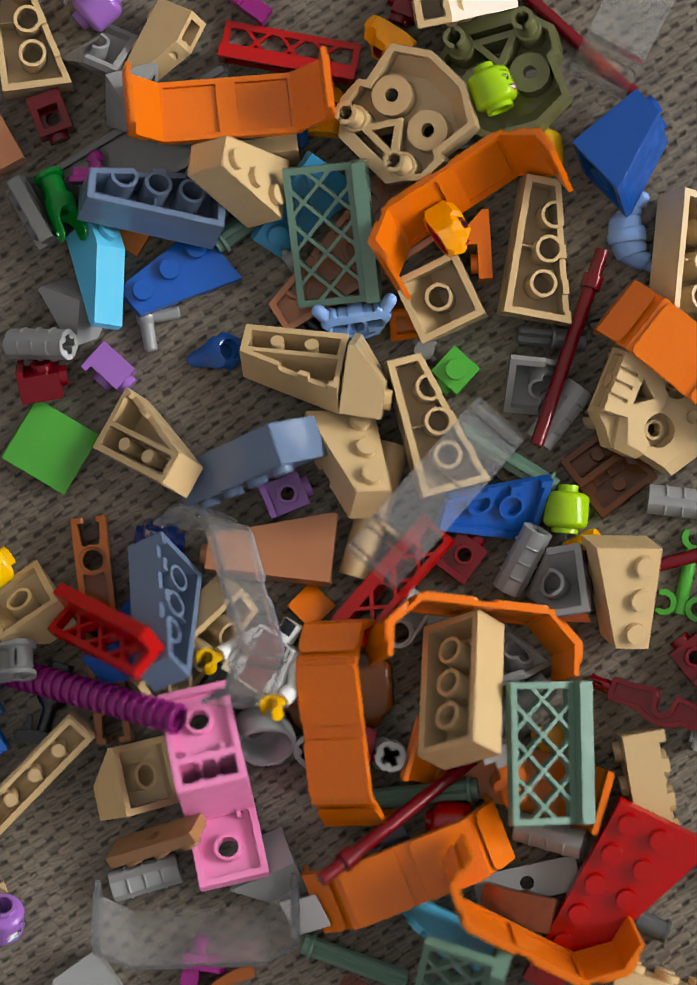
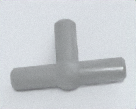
[136,305,180,352]

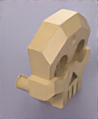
[335,43,480,187]
[582,344,697,476]

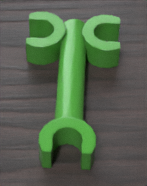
[654,529,697,623]

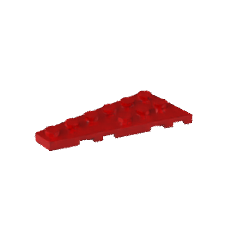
[522,796,697,985]

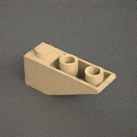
[122,0,206,81]
[411,0,518,29]

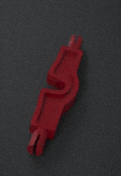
[590,673,697,732]

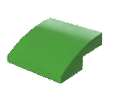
[0,402,99,495]

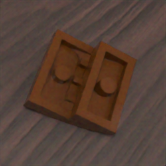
[560,433,658,520]

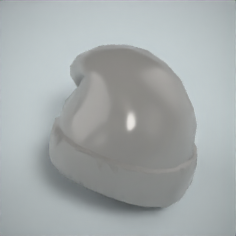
[235,703,296,766]

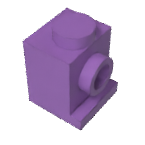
[81,341,138,394]
[258,471,314,520]

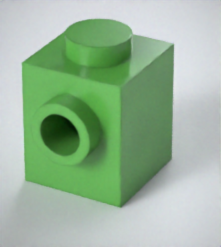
[431,345,480,397]

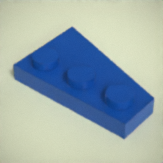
[123,242,242,318]
[434,474,554,540]

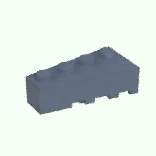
[77,168,226,249]
[181,415,327,511]
[128,531,202,692]

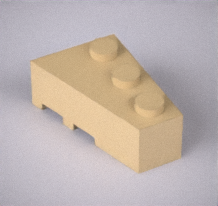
[187,135,290,228]
[239,324,350,414]
[92,387,204,498]
[304,411,391,518]
[581,535,663,649]

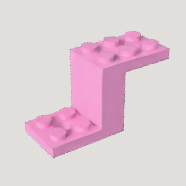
[157,680,270,892]

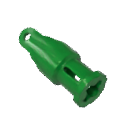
[34,167,87,242]

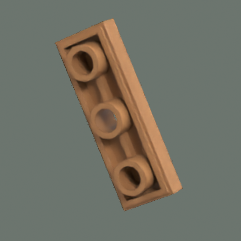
[105,812,207,869]

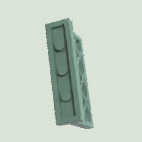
[282,158,383,308]
[506,681,596,826]
[415,935,513,985]

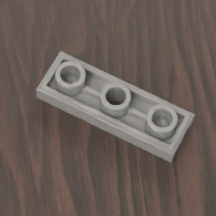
[474,856,578,905]

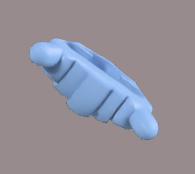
[607,191,652,273]
[311,293,397,340]

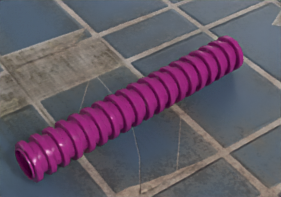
[3,662,187,735]

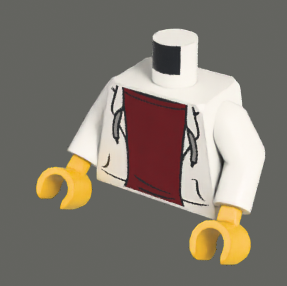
[196,617,302,721]

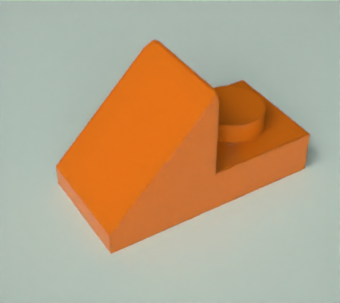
[466,209,493,283]

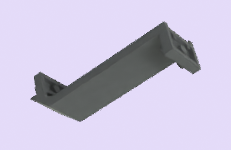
[4,65,238,252]

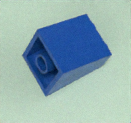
[572,89,668,218]

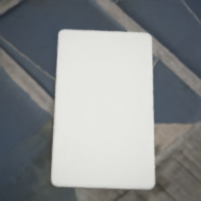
[283,894,331,935]

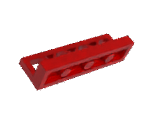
[217,20,361,85]
[331,513,455,646]
[47,582,165,680]

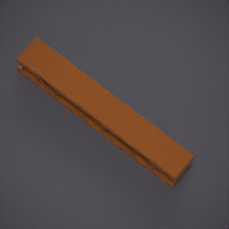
[70,515,134,745]

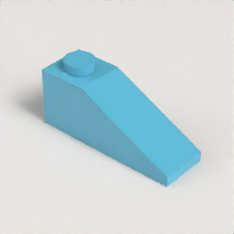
[66,221,125,330]

